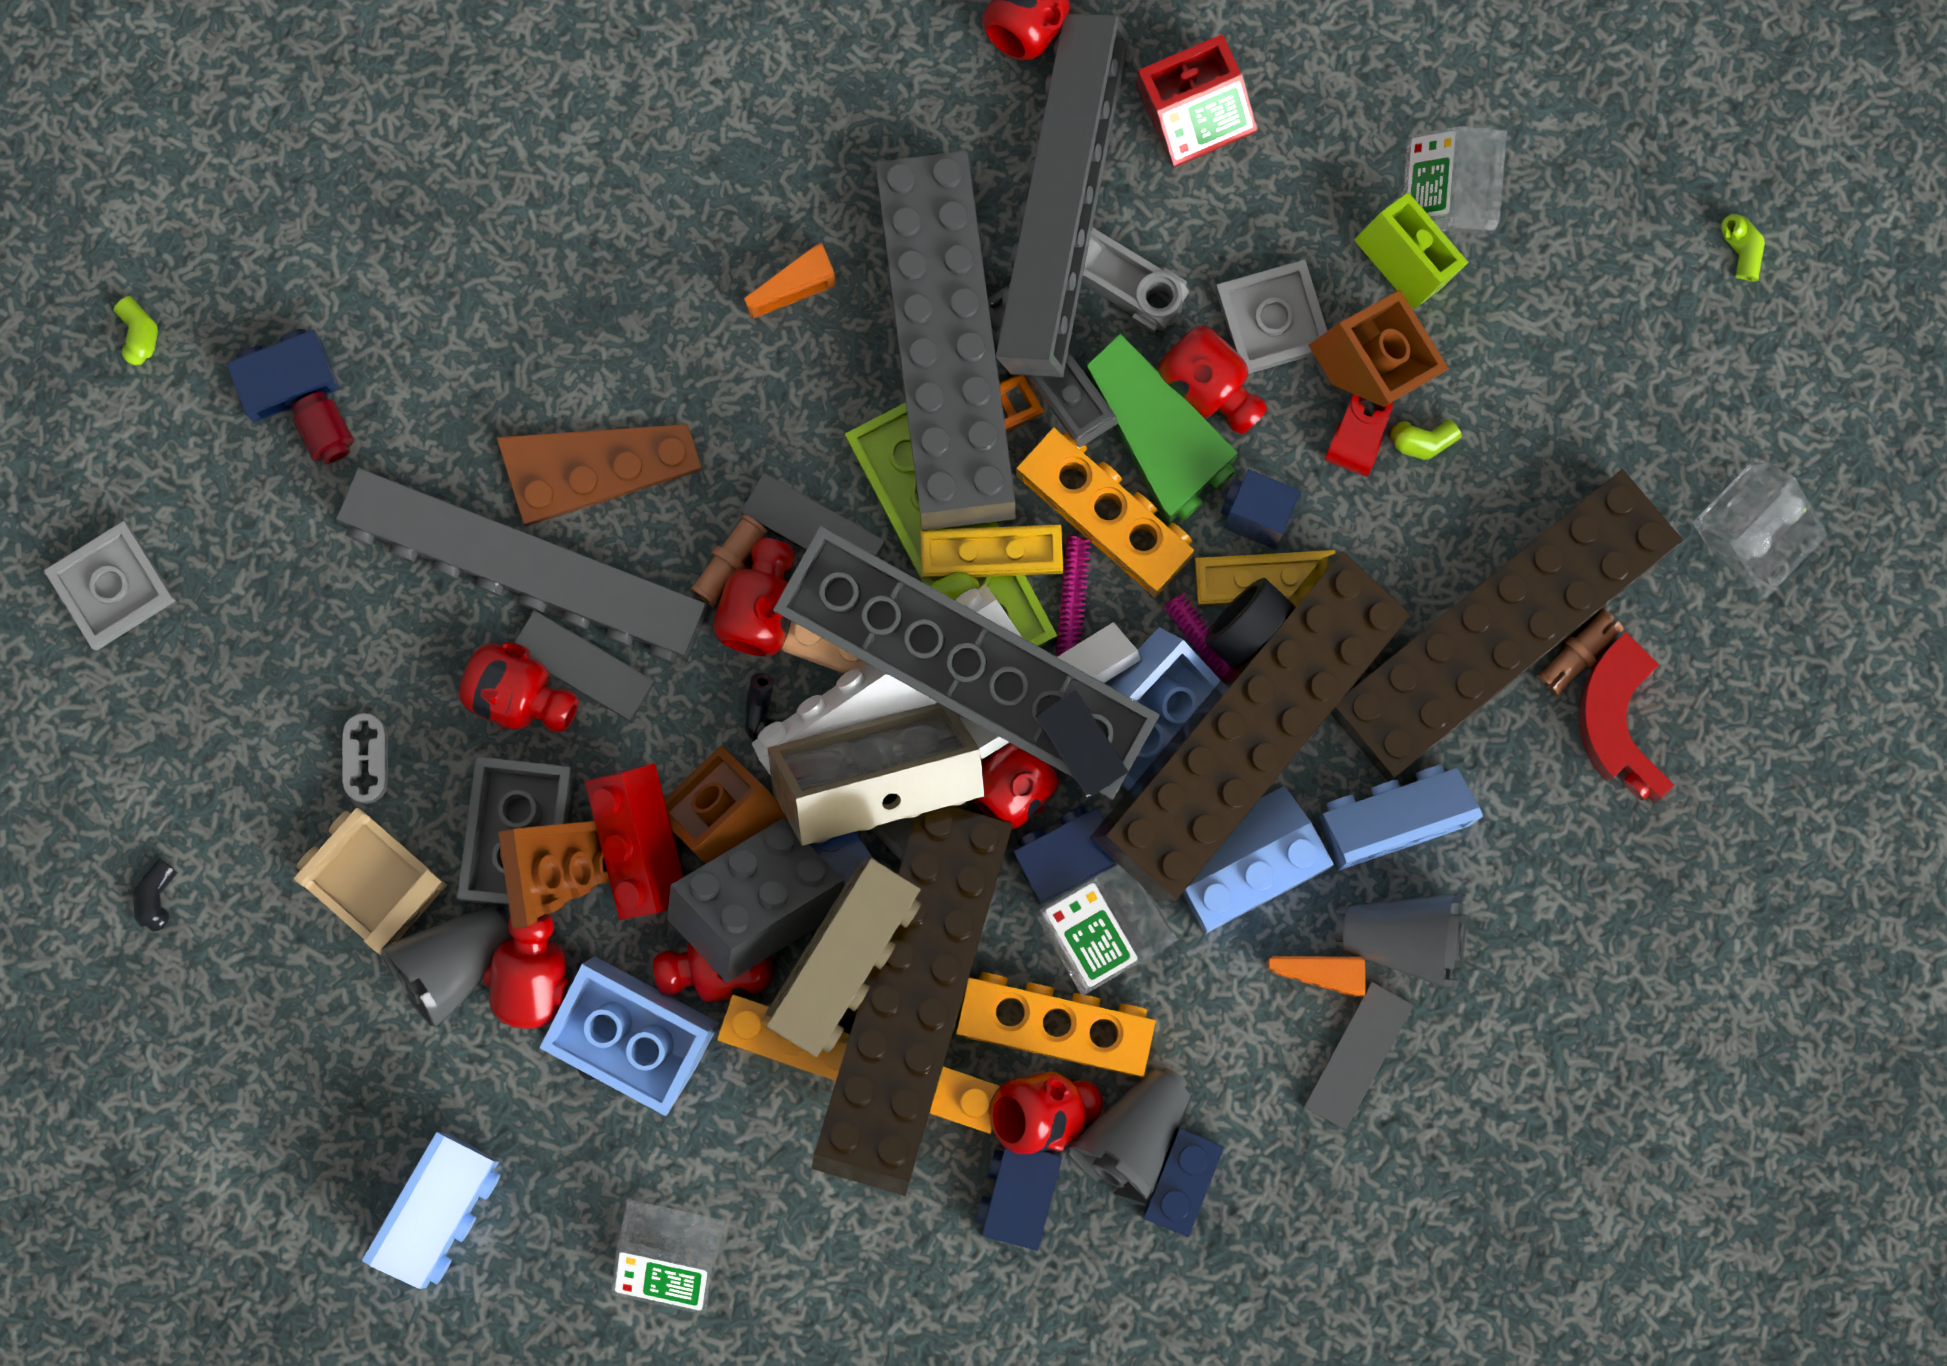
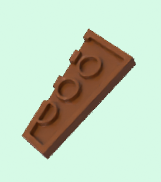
[497,424,703,527]
[498,821,609,929]

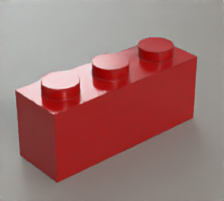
[584,763,684,920]

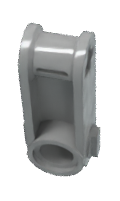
[1081,227,1189,333]

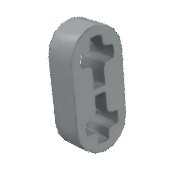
[342,713,388,804]

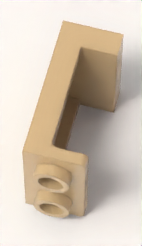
[294,808,447,955]

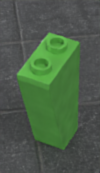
[1086,334,1238,524]

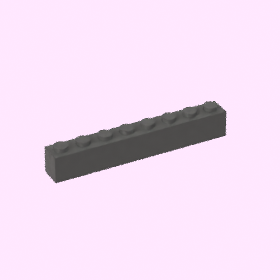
[994,14,1130,377]
[336,468,709,664]

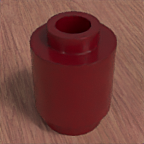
[291,392,354,464]

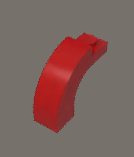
[1579,632,1674,803]

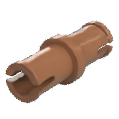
[690,514,767,607]
[1536,608,1624,696]

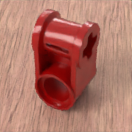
[1324,394,1393,477]

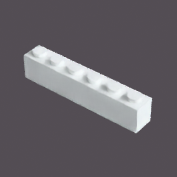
[752,584,1022,775]

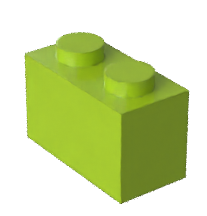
[1354,192,1469,310]

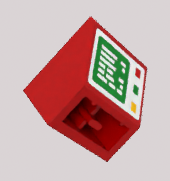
[1136,34,1258,168]

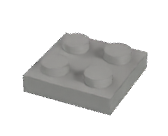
[1215,260,1327,374]
[44,521,176,651]

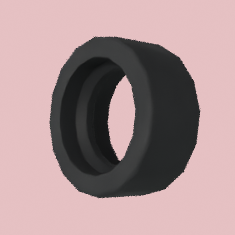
[1204,578,1292,668]

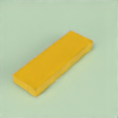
[920,525,1063,579]
[1195,550,1336,606]

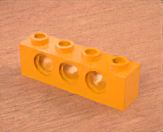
[1016,427,1194,598]
[956,972,1156,1078]

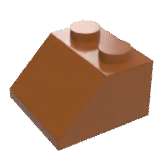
[1308,290,1449,407]
[664,745,788,864]

